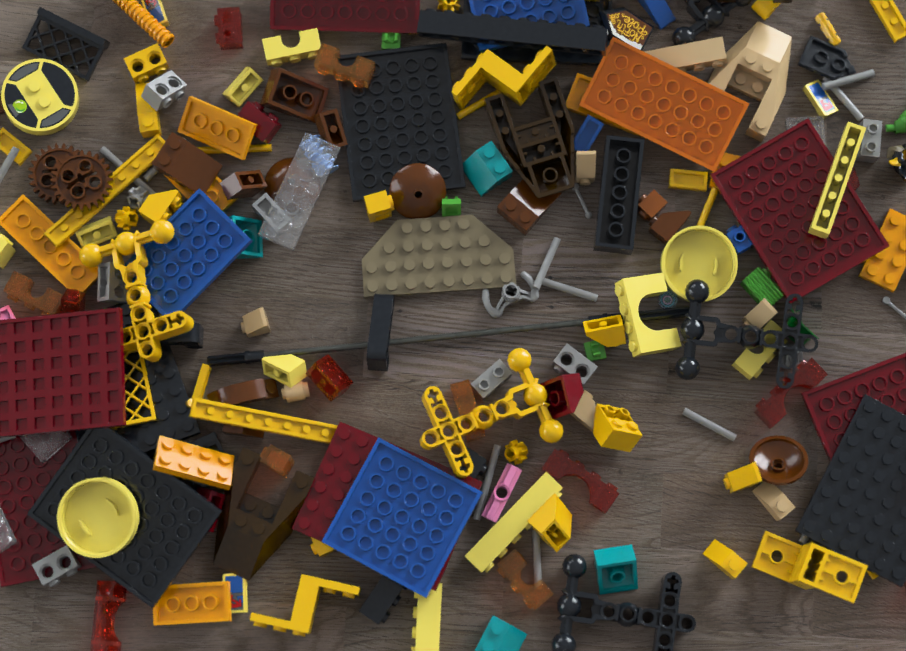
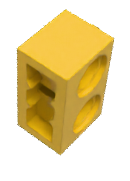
[123,43,169,84]
[364,190,394,223]

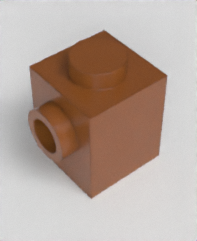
[637,190,668,222]

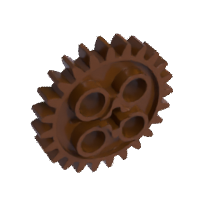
[28,143,89,205]
[50,150,114,212]

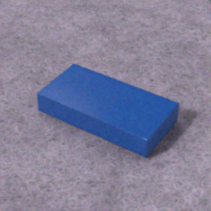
[574,114,604,151]

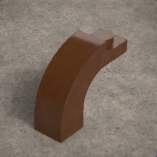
[207,378,279,406]

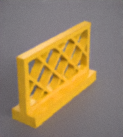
[110,349,156,430]

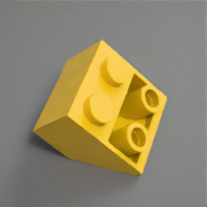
[138,189,184,224]
[593,403,643,452]
[527,493,572,552]

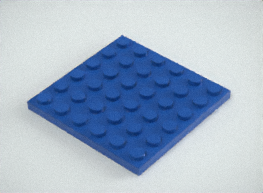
[321,437,483,598]

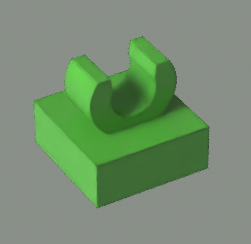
[382,32,401,50]
[442,196,461,217]
[583,341,607,362]

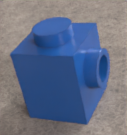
[725,225,753,256]

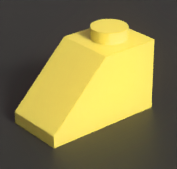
[261,354,307,388]

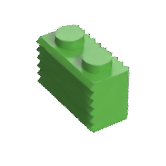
[740,267,784,306]

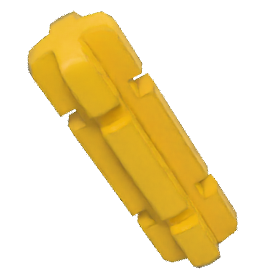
[815,12,841,46]

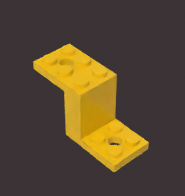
[451,45,556,110]
[751,531,868,603]
[250,574,361,637]

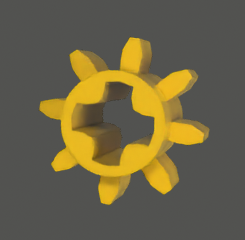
[437,0,460,12]
[114,206,139,230]
[504,439,528,465]

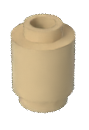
[281,381,310,403]

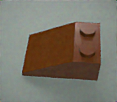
[260,67,329,124]
[152,132,223,194]
[497,180,562,236]

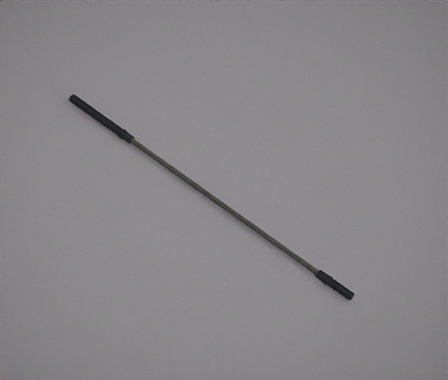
[207,306,689,367]

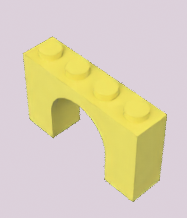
[615,273,681,357]

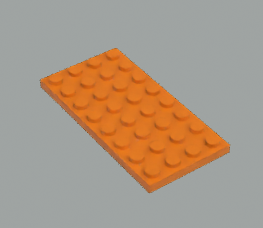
[579,37,750,172]

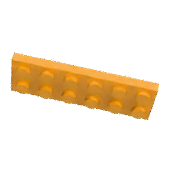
[0,194,98,299]

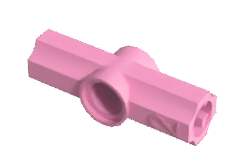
[481,463,522,523]

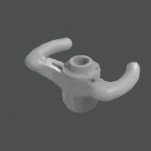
[482,271,539,318]

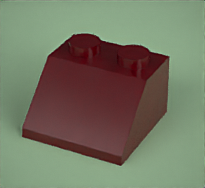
[540,373,584,419]

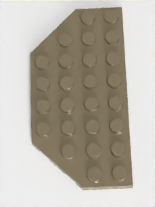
[362,215,516,298]

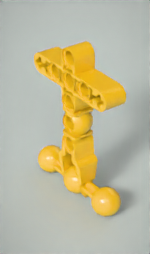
[79,220,194,362]
[419,348,563,479]

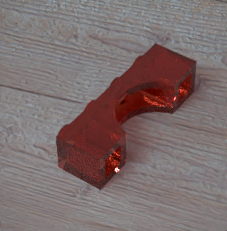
[754,358,828,429]
[541,449,620,514]
[90,580,127,651]

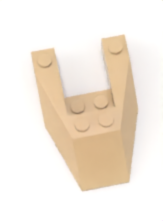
[708,21,792,142]

